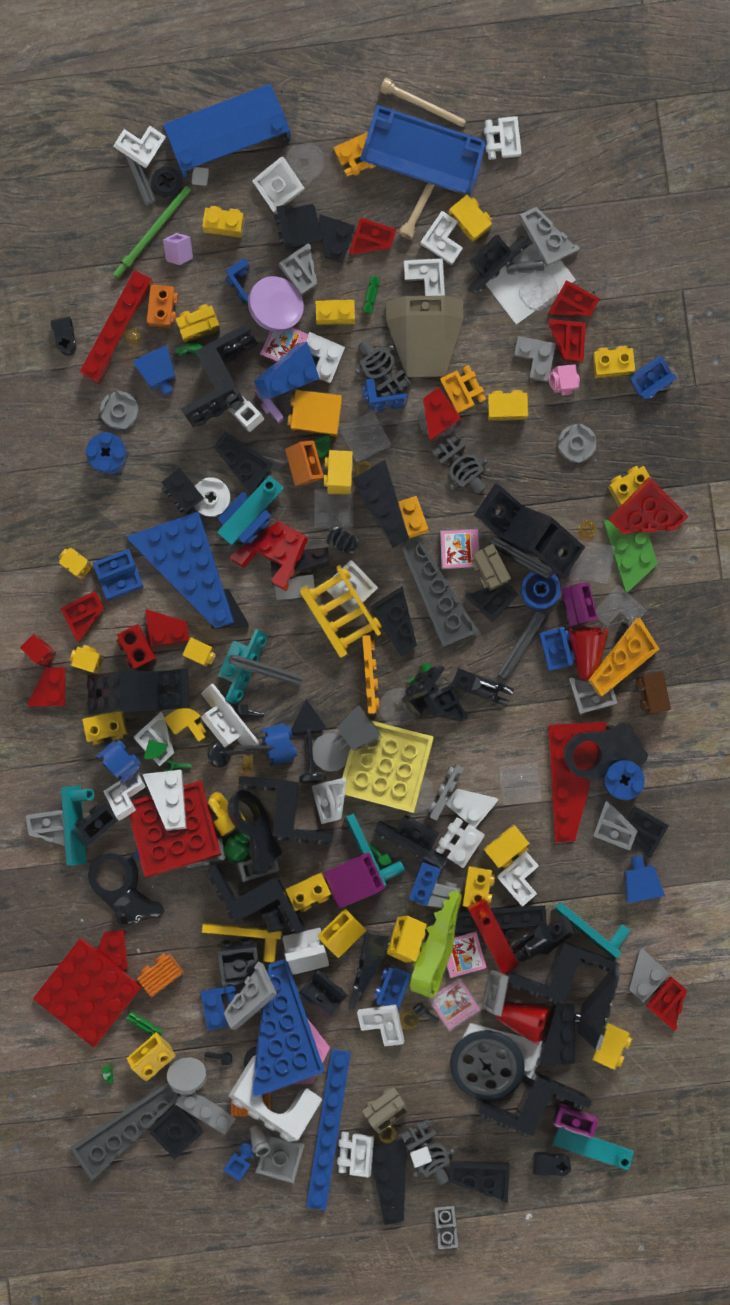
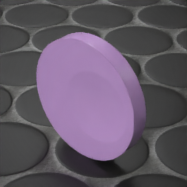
[248,276,304,332]

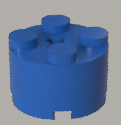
[86,432,127,474]
[520,571,561,610]
[261,723,297,767]
[96,740,141,785]
[602,760,645,800]

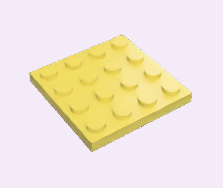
[342,721,434,813]

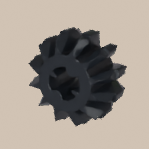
[326,527,360,555]

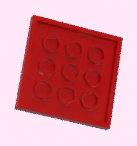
[129,780,222,878]
[33,937,142,1048]

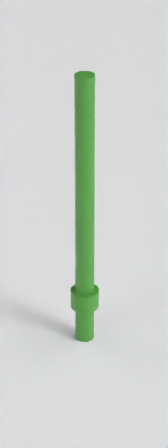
[113,186,191,279]

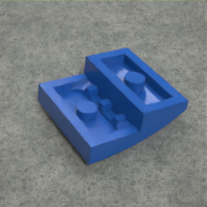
[93,549,144,602]

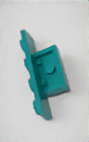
[218,629,268,705]

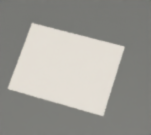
[486,244,576,325]

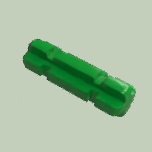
[363,276,380,314]
[126,1011,163,1036]

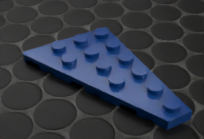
[127,512,234,628]
[251,959,325,1098]

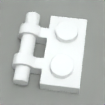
[484,116,521,160]
[436,817,485,868]
[337,1132,374,1177]

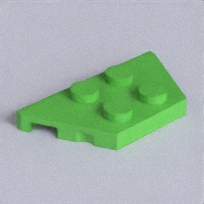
[603,520,658,593]

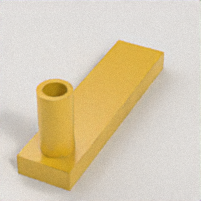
[202,923,282,962]

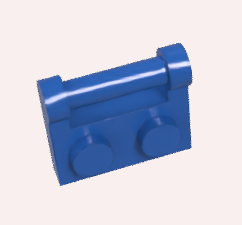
[200,985,236,1031]

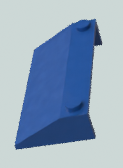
[163,84,291,178]
[360,105,486,196]

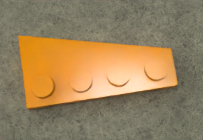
[589,618,660,696]
[362,635,380,714]

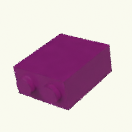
[323,852,385,909]

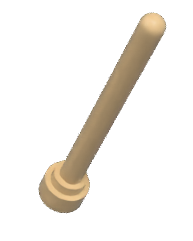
[379,77,466,127]
[398,183,435,240]

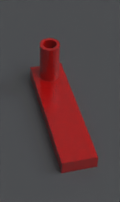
[467,898,519,974]

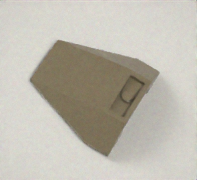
[386,296,463,378]

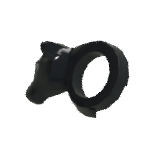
[563,722,648,782]
[227,790,281,875]
[88,852,165,927]

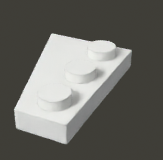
[142,770,186,831]

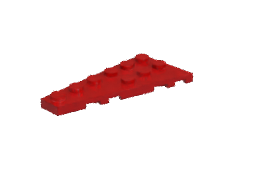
[548,722,607,842]

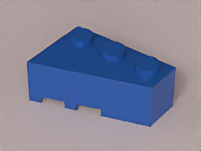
[254,342,320,399]

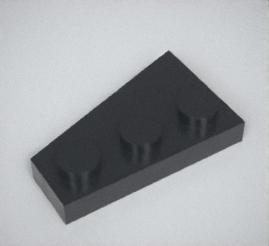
[214,431,273,495]
[271,547,330,585]
[370,586,417,656]
[449,1161,509,1203]

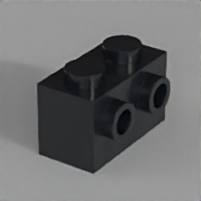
[71,804,118,846]

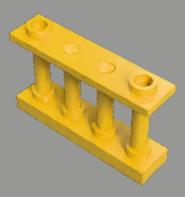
[300,565,382,658]

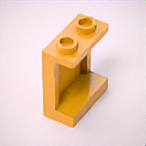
[288,390,342,437]

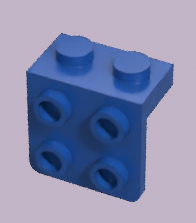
[362,379,408,412]
[218,492,272,545]

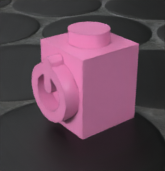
[549,364,580,396]

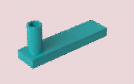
[217,475,284,546]
[61,785,94,866]
[344,814,405,886]
[553,902,631,959]
[552,1127,634,1170]

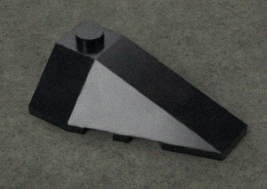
[349,930,390,1010]
[574,964,619,1050]

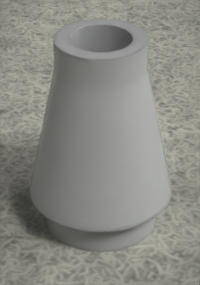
[250,1125,271,1157]

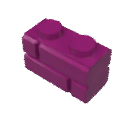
[562,582,598,626]
[552,1103,598,1138]

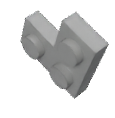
[514,336,556,382]

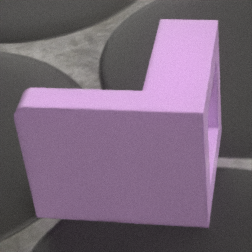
[163,233,193,265]

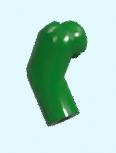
[175,342,203,358]

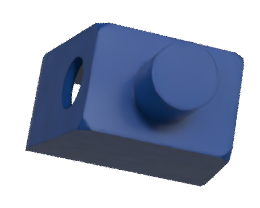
[133,345,176,396]
[624,855,665,903]

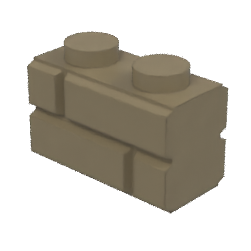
[471,544,511,591]
[362,1087,411,1134]

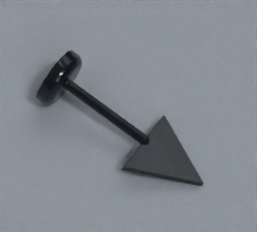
[291,699,328,784]
[207,741,275,768]

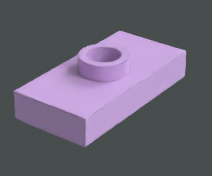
[255,389,284,424]

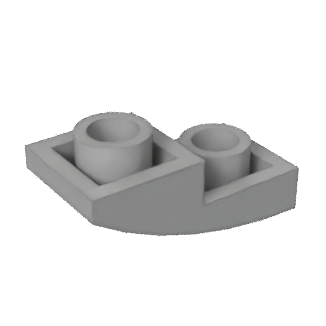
[434,1206,458,1250]

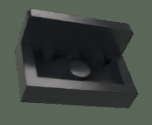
[162,468,204,514]
[298,970,347,1018]

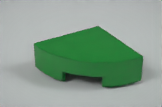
[314,434,331,460]
[144,740,168,759]
[102,1064,114,1084]

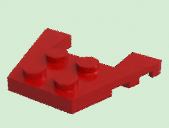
[230,521,308,591]

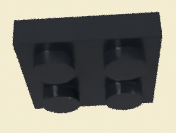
[148,1104,204,1160]

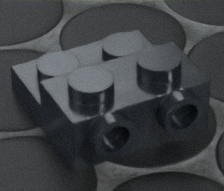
[217,937,259,987]

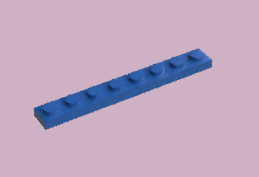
[306,1048,351,1210]

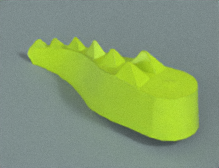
[410,890,462,999]

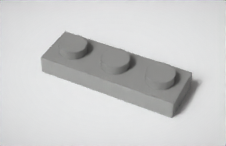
[175,1092,236,1135]

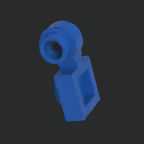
[223,1140,255,1181]

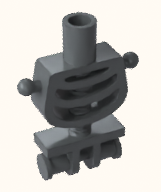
[355,339,411,397]
[431,432,488,494]
[400,1118,455,1185]

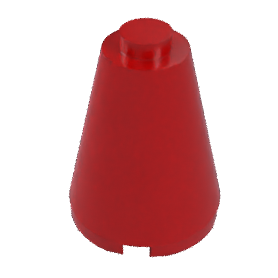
[569,627,608,681]
[493,1001,550,1044]

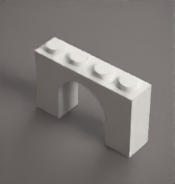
[228,1055,322,1142]

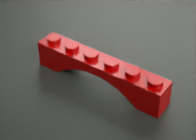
[79,270,154,385]

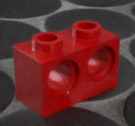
[116,624,157,670]
[20,634,56,666]

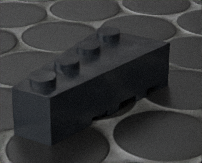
[352,460,410,548]

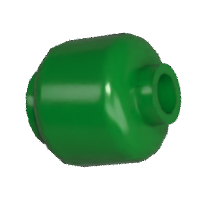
[224,833,250,864]

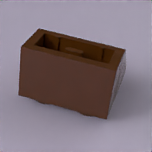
[636,671,671,715]

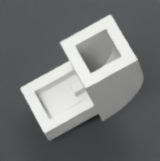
[228,396,264,432]

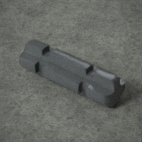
[506,260,544,275]

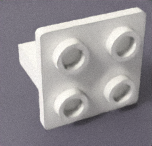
[283,928,329,975]

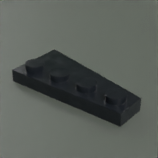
[372,1138,407,1225]

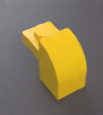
[163,708,207,742]

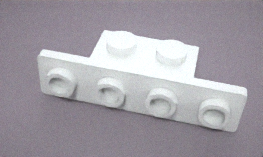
[201,684,260,754]

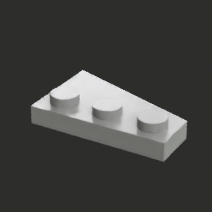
[518,207,580,267]
[428,764,464,821]
[224,962,277,1030]

